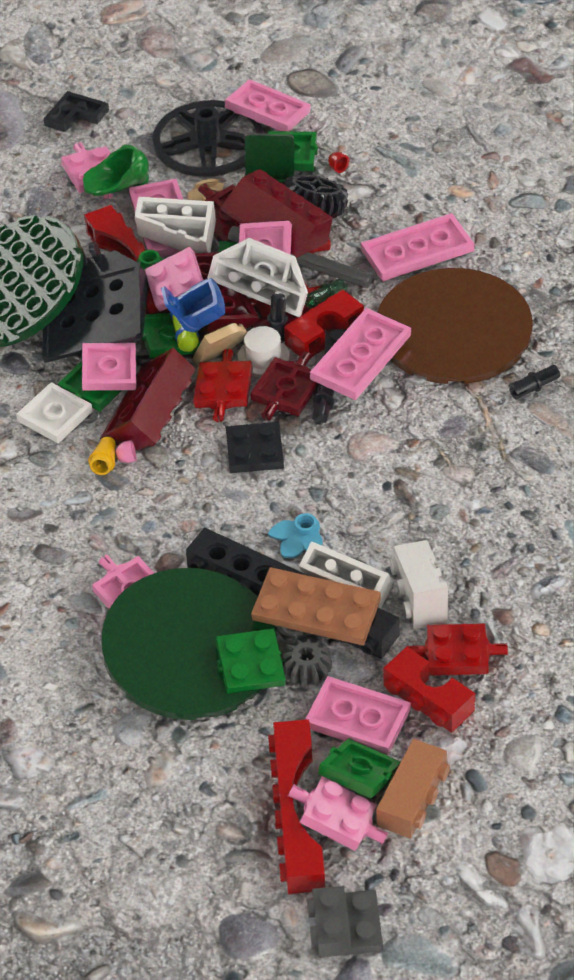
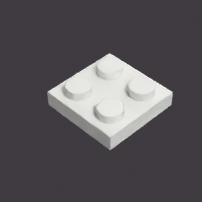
[16,382,93,443]

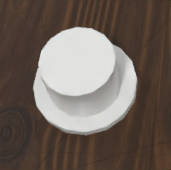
[238,326,289,377]

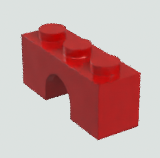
[284,290,364,357]
[383,646,475,733]

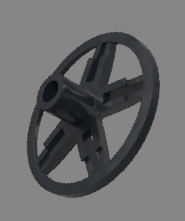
[153,100,263,177]

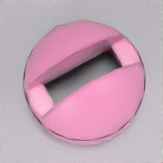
[115,440,137,463]

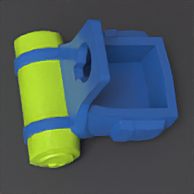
[161,278,225,352]

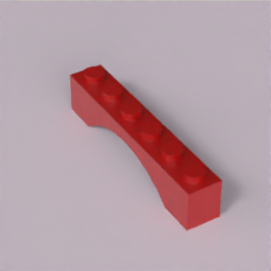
[84,205,170,315]
[268,719,326,894]

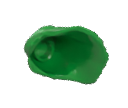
[83,144,149,196]

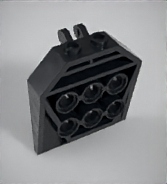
[42,241,149,363]

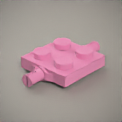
[61,142,113,199]
[92,555,154,609]
[288,776,388,851]

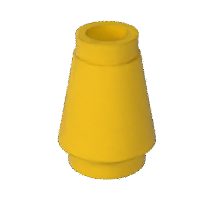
[88,437,116,475]

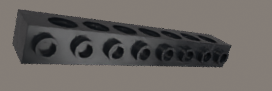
[186,527,400,659]

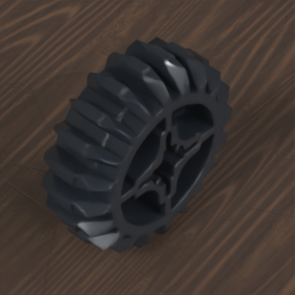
[284,174,348,218]

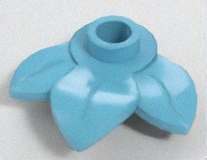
[268,513,323,559]

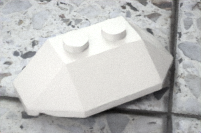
[207,238,308,317]

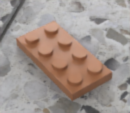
[251,567,381,646]

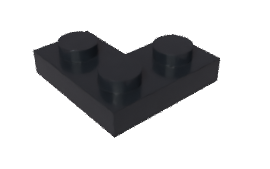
[44,91,109,132]

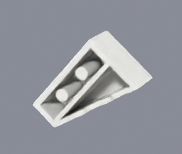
[135,197,216,253]
[389,540,448,629]

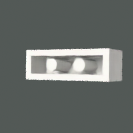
[299,541,393,609]

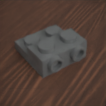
[307,886,383,958]

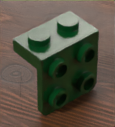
[245,134,295,184]

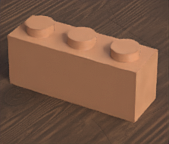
[376,739,450,839]

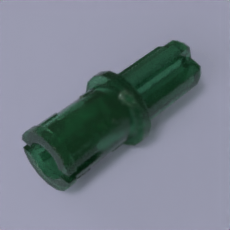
[305,279,348,309]

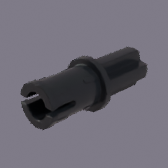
[267,293,288,343]
[509,365,561,400]
[312,384,335,425]

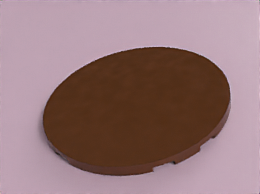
[377,268,533,384]

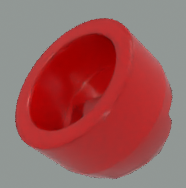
[328,152,349,173]

